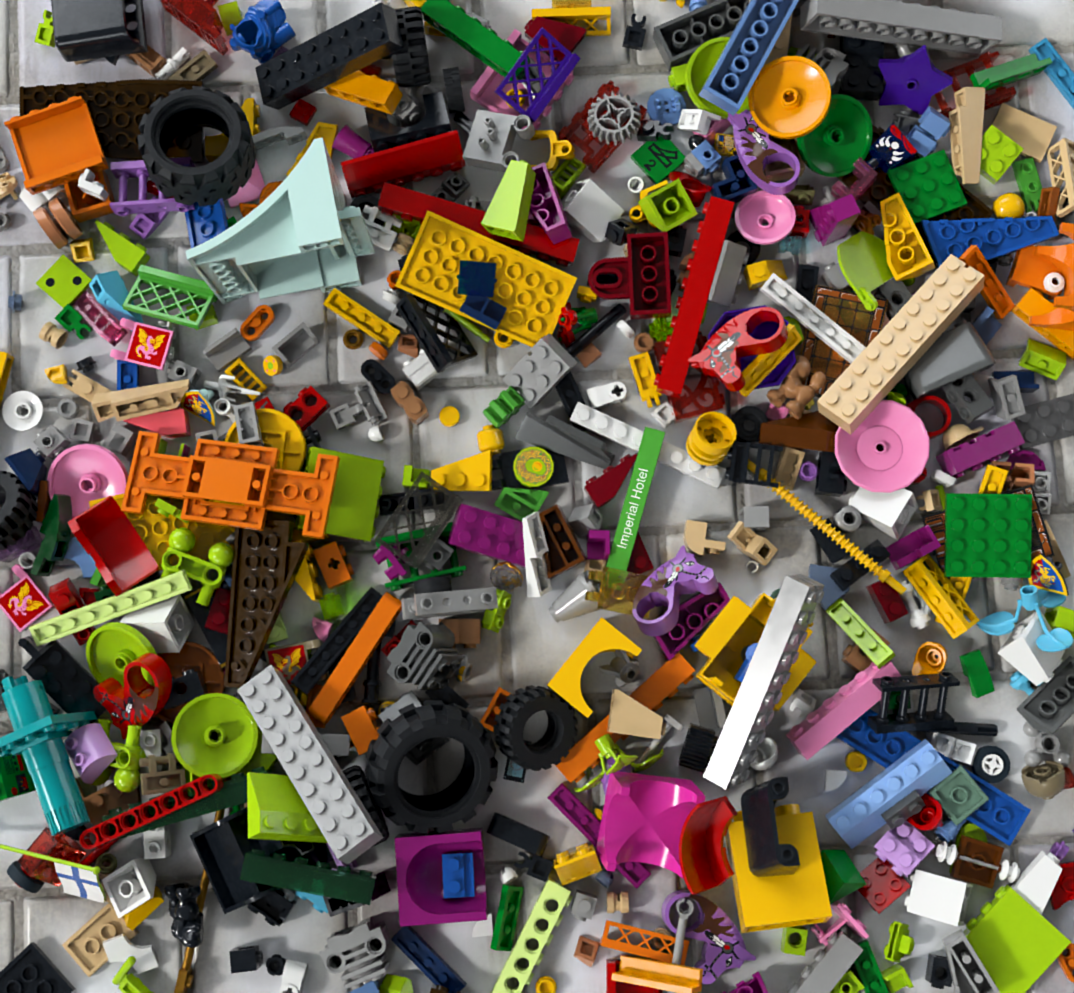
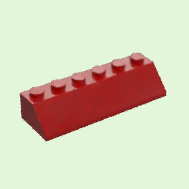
[340,130,466,198]

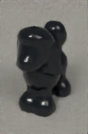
[164,882,204,948]

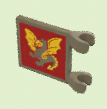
[264,639,328,687]

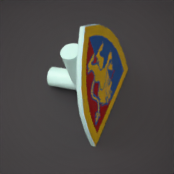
[180,389,216,426]

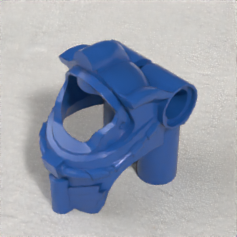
[229,0,296,64]

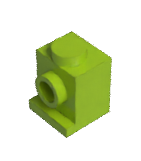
[830,969,865,993]

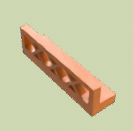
[600,920,690,966]

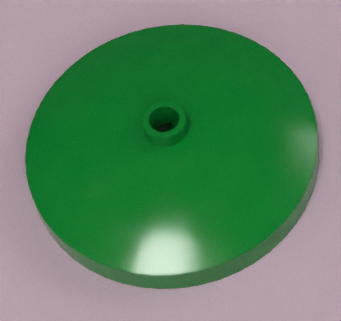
[797,94,873,177]

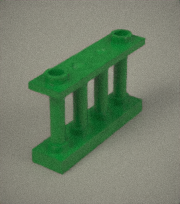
[375,522,467,591]

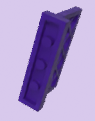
[494,27,581,123]

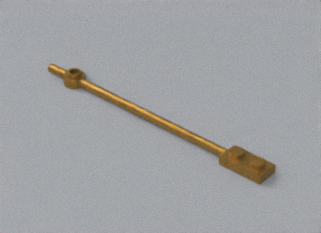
[174,775,235,993]

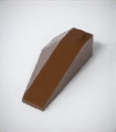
[759,411,839,453]

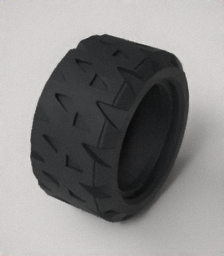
[137,86,256,206]

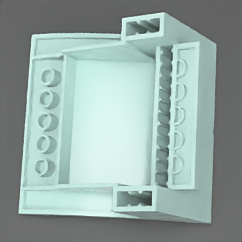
[186,137,375,305]

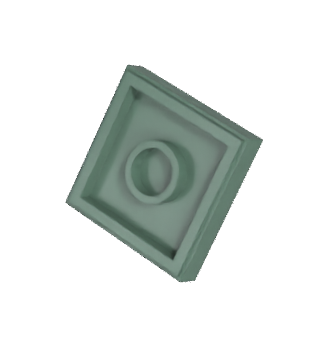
[928,765,989,826]

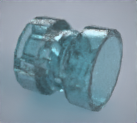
[778,235,802,256]

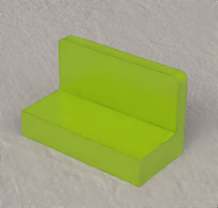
[1019,338,1066,381]

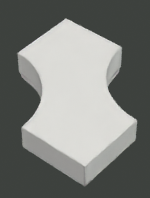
[102,933,159,974]

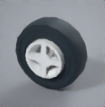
[971,745,1010,783]

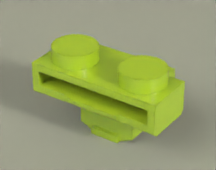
[884,921,914,963]

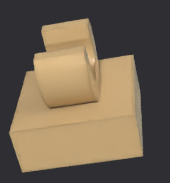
[916,489,943,512]

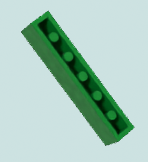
[421,0,530,84]

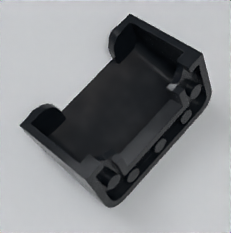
[741,777,800,877]

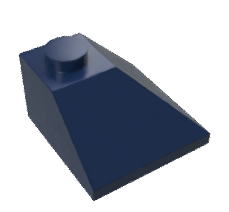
[4,448,47,497]

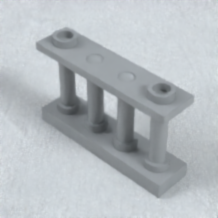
[401,587,498,620]

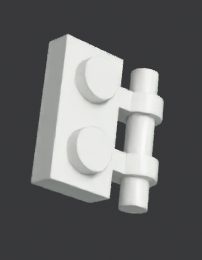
[363,205,403,252]

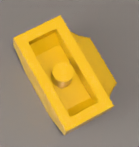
[124,886,164,931]

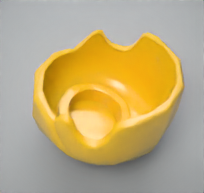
[992,193,1025,219]

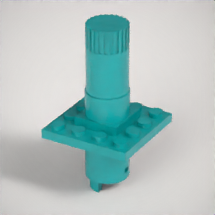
[0,676,97,836]

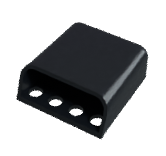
[51,0,148,62]

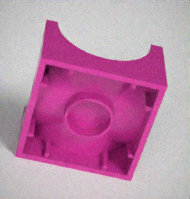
[595,771,706,879]

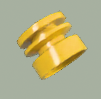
[686,411,737,466]

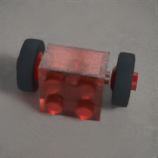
[7,825,87,893]

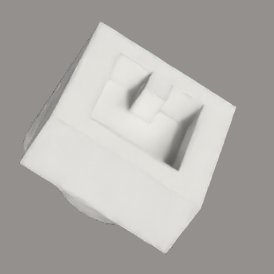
[78,168,109,201]

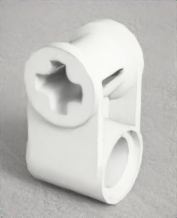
[586,382,627,410]
[279,959,308,993]

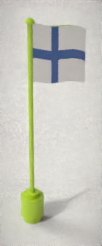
[0,844,106,903]

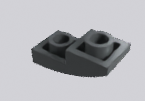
[431,170,470,202]

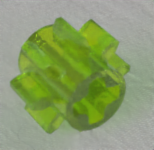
[649,318,673,342]

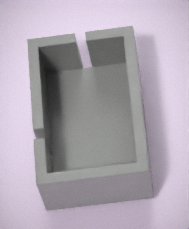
[502,334,578,409]

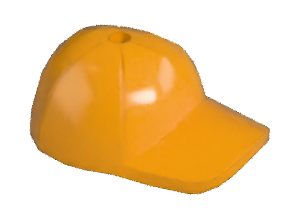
[912,642,948,675]

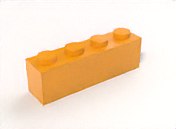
[323,70,403,115]
[1011,288,1074,360]

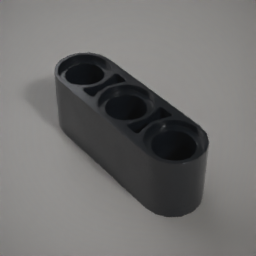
[486,812,550,857]

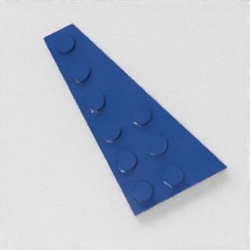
[920,216,1059,268]

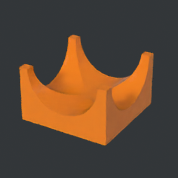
[1029,222,1074,331]

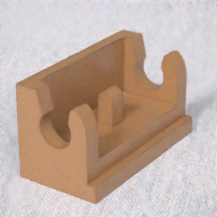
[126,39,167,77]

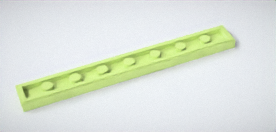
[29,569,193,646]

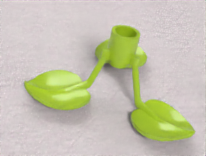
[574,734,664,792]

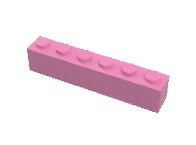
[786,661,901,760]

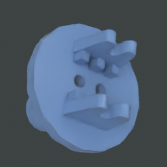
[647,88,686,126]

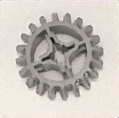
[587,91,641,146]

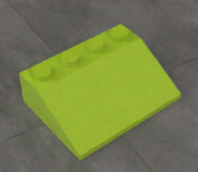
[247,772,328,843]

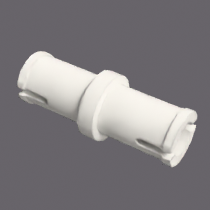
[155,47,191,80]

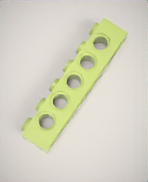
[491,877,573,993]

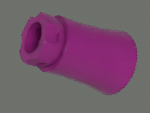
[332,125,374,159]

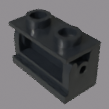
[247,889,297,926]

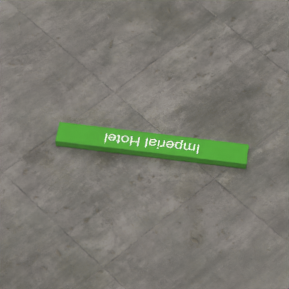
[601,427,665,591]

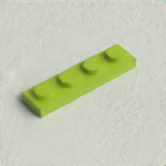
[825,598,896,669]

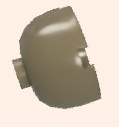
[1021,760,1066,800]

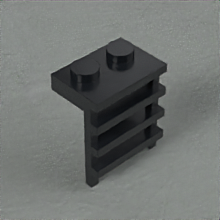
[725,440,783,488]

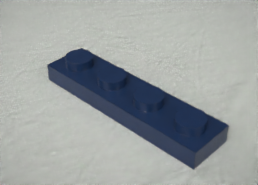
[391,926,467,993]

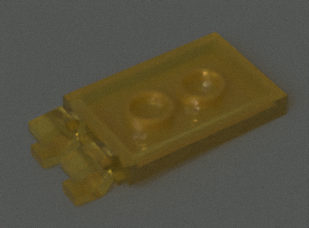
[585,567,650,618]

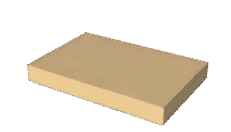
[992,103,1057,163]
[62,903,139,977]

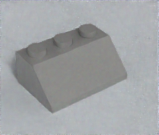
[707,240,749,307]

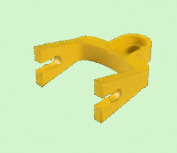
[530,130,576,171]
[629,180,668,229]

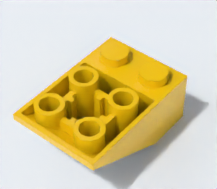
[292,539,323,603]
[553,843,602,886]

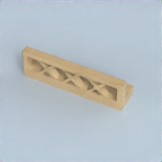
[1046,138,1074,218]

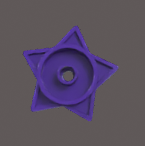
[878,45,953,115]

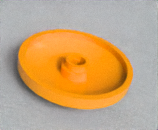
[748,56,832,139]

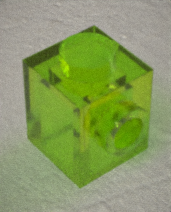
[319,592,347,621]

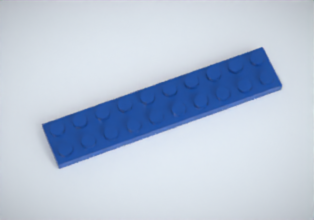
[836,709,1031,846]

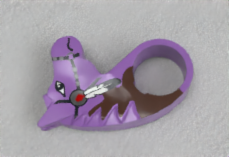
[728,109,800,195]
[632,545,718,636]
[661,890,756,984]

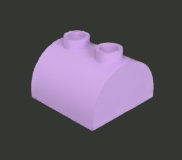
[64,723,118,784]

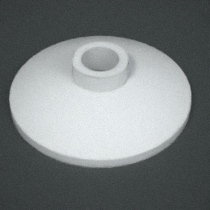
[2,391,43,431]

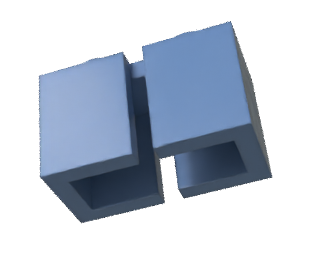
[905,106,950,157]

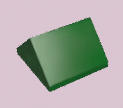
[820,850,866,904]

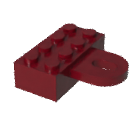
[588,232,671,319]

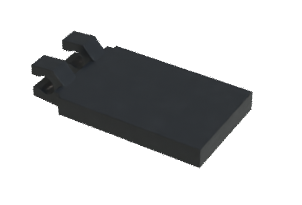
[492,446,569,491]

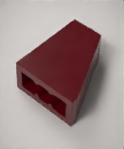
[524,16,587,62]

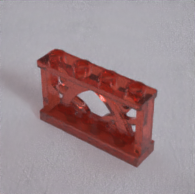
[653,331,725,424]

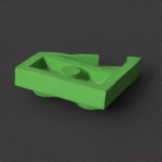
[493,487,549,522]

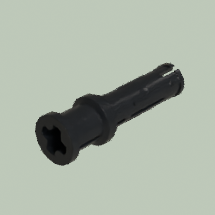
[361,641,382,704]

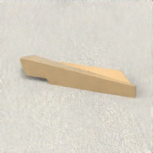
[948,87,985,184]
[91,379,190,422]

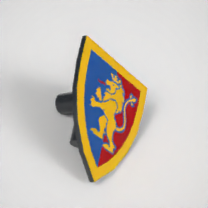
[1028,553,1069,596]

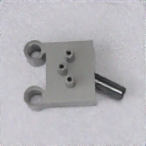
[453,109,535,172]

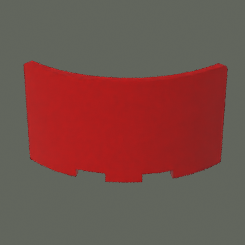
[67,496,159,597]
[679,796,738,895]

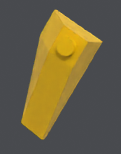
[880,192,936,282]

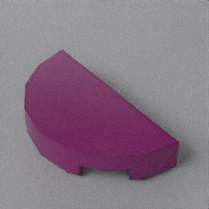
[1006,450,1046,471]

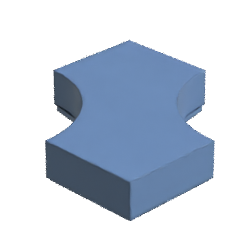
[64,537,97,578]

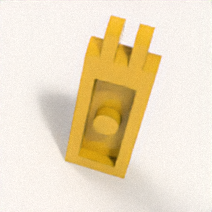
[628,352,662,408]

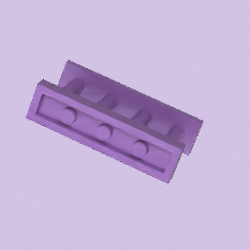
[110,157,195,216]

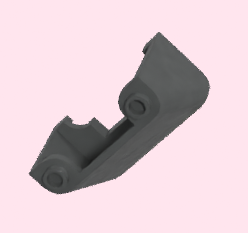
[903,320,996,400]

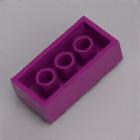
[446,504,525,568]

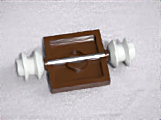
[935,835,1020,889]

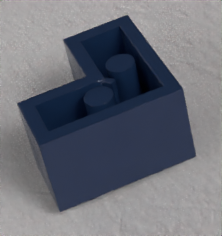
[710,154,758,204]

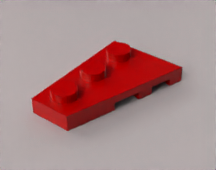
[1050,861,1074,910]

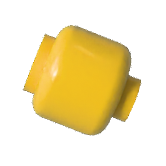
[477,425,505,455]

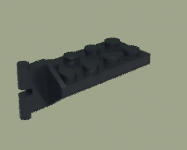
[18,635,107,724]

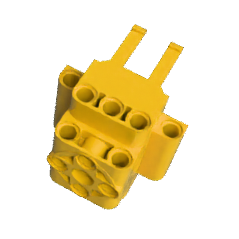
[694,593,817,711]

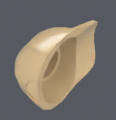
[942,424,984,451]

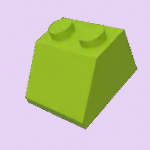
[638,178,698,232]

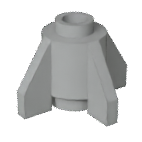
[599,649,639,687]

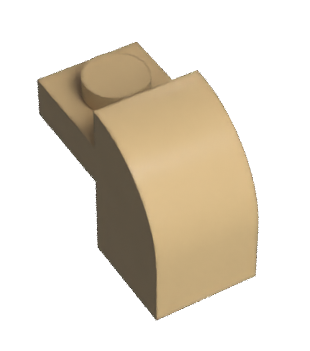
[683,520,726,557]
[727,521,778,566]

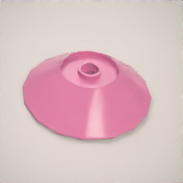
[835,400,930,493]

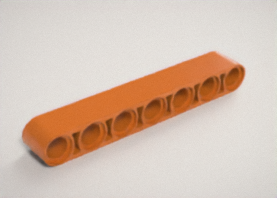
[307,592,402,725]

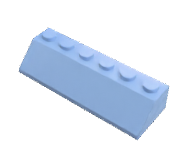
[825,739,953,849]

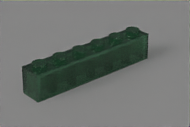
[240,848,377,905]

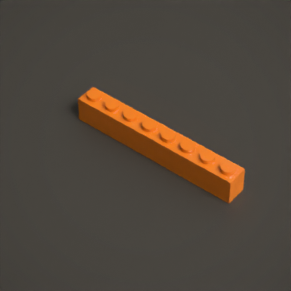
[555,652,695,783]

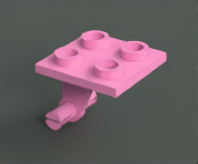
[810,901,869,946]

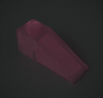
[72,290,128,347]

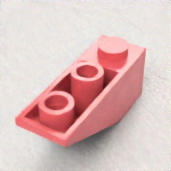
[123,407,191,439]

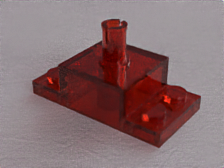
[160,0,228,56]

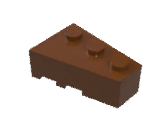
[539,504,587,579]

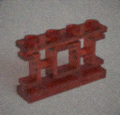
[558,80,647,174]

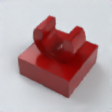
[289,99,317,126]

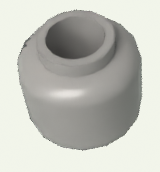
[832,506,862,534]

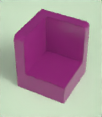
[587,530,610,560]

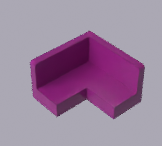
[886,524,941,570]

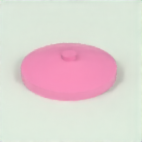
[47,444,128,519]

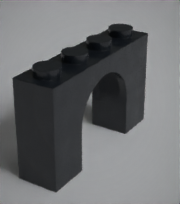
[364,91,451,153]

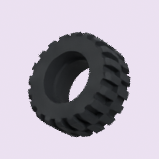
[392,6,431,88]
[0,471,38,550]
[493,685,578,771]
[343,765,389,847]

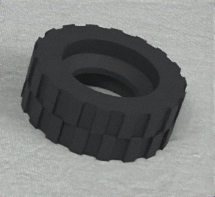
[443,67,465,114]

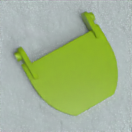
[837,231,915,311]

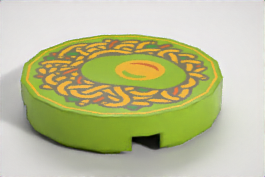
[513,447,554,487]

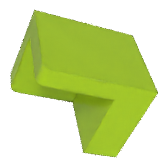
[186,305,219,330]
[402,465,430,490]
[881,963,914,993]

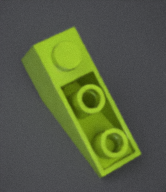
[95,220,150,277]

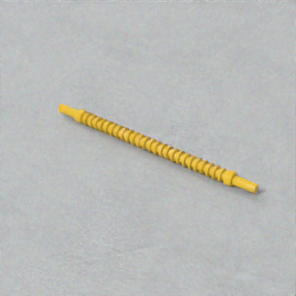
[747,459,906,595]

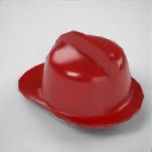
[669,171,712,207]
[906,793,943,831]

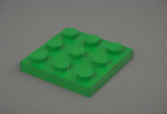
[887,150,968,225]

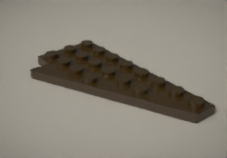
[224,520,309,688]

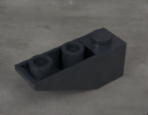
[379,489,445,516]

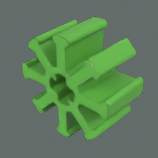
[483,386,526,428]

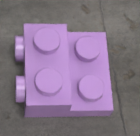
[874,820,935,878]

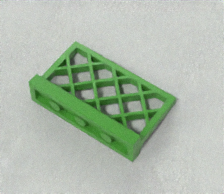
[122,265,218,330]

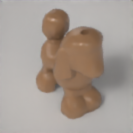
[767,355,826,420]

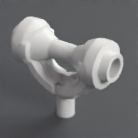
[899,580,931,630]

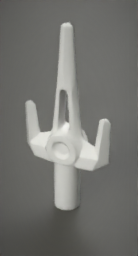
[203,374,261,402]

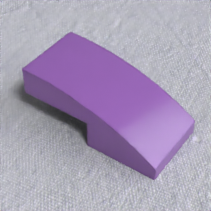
[128,196,170,240]

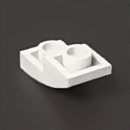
[1033,471,1052,515]

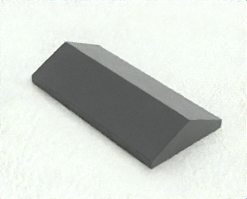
[1017,656,1074,735]

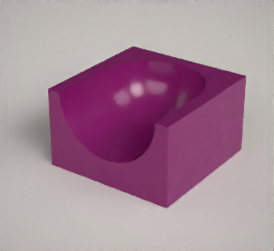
[395,827,488,927]

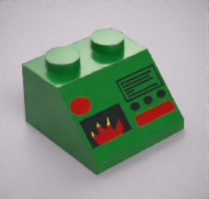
[0,754,36,802]

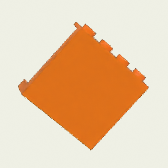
[4,96,109,195]

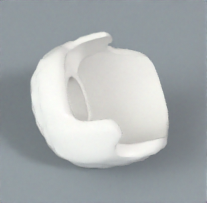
[750,737,778,771]

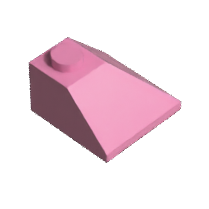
[227,159,265,208]

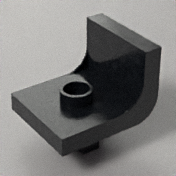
[190,807,334,914]

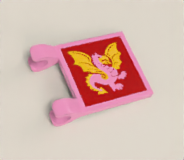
[110,318,175,370]
[0,564,53,632]

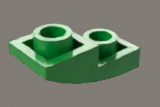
[959,649,995,698]

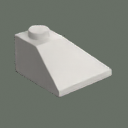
[102,857,157,918]

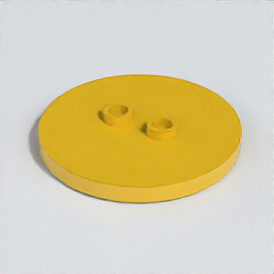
[224,408,307,472]

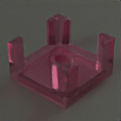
[830,158,878,201]

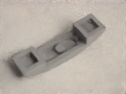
[252,126,307,151]

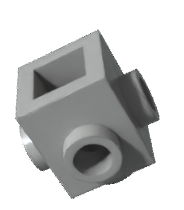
[393,90,424,125]
[34,425,71,460]

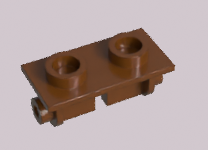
[851,208,882,235]

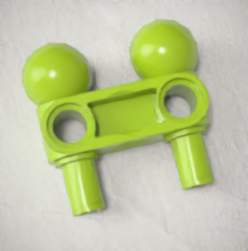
[160,527,234,606]
[91,719,146,793]

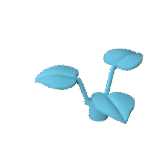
[976,585,1073,652]

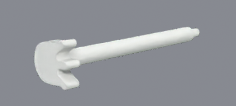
[631,714,684,773]

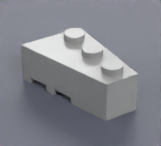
[942,929,1000,993]

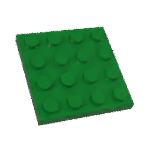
[944,493,1032,578]

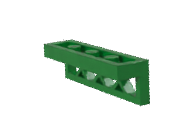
[969,53,1053,92]

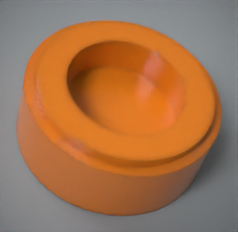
[368,342,389,360]

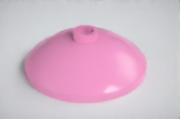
[735,190,796,245]

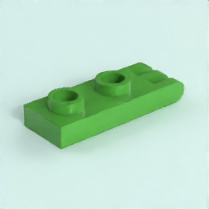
[1012,157,1042,213]

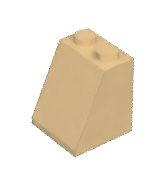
[607,689,666,739]

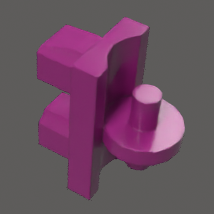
[372,542,409,580]

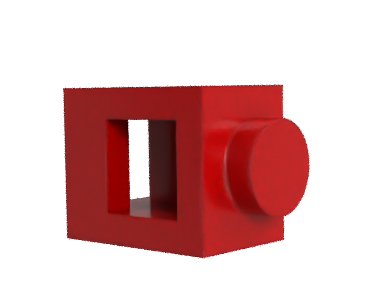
[787,206,810,238]

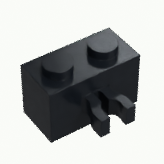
[815,451,847,497]

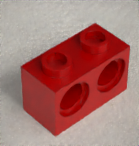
[283,386,330,433]

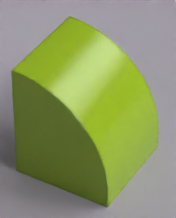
[217,1,243,36]

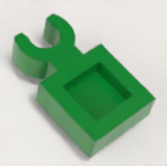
[55,304,93,339]

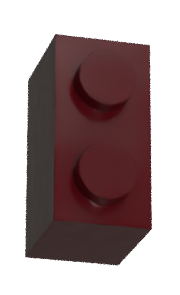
[866,580,909,624]

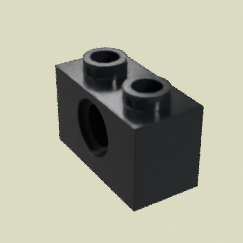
[164,669,209,710]

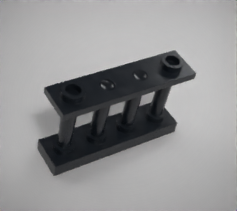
[867,671,960,734]

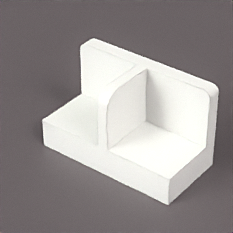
[677,109,721,135]

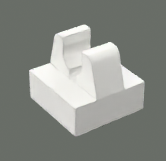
[790,689,817,718]

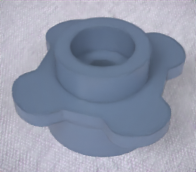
[8,291,22,313]

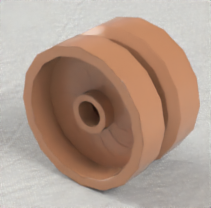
[33,197,83,249]

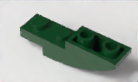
[30,494,72,576]

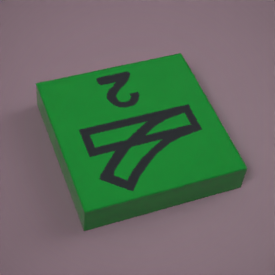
[631,137,685,185]

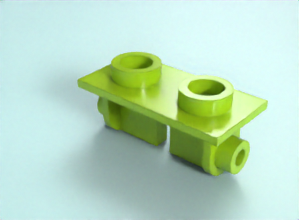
[481,589,512,633]

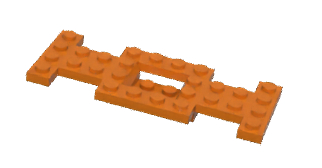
[121,431,340,539]

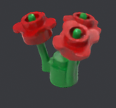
[557,302,598,347]

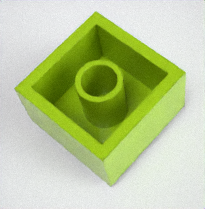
[980,125,1023,184]

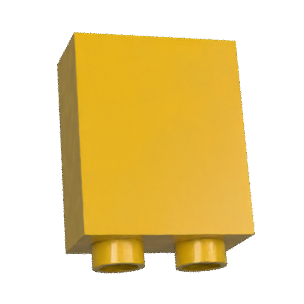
[725,804,832,933]

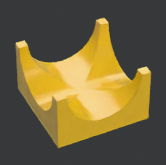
[547,617,642,718]

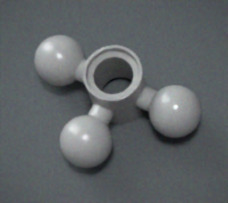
[1023,722,1071,767]

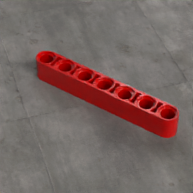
[79,774,223,849]

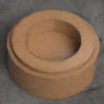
[634,332,654,353]

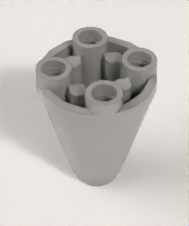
[549,570,609,622]

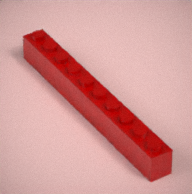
[378,182,580,267]
[653,196,735,398]

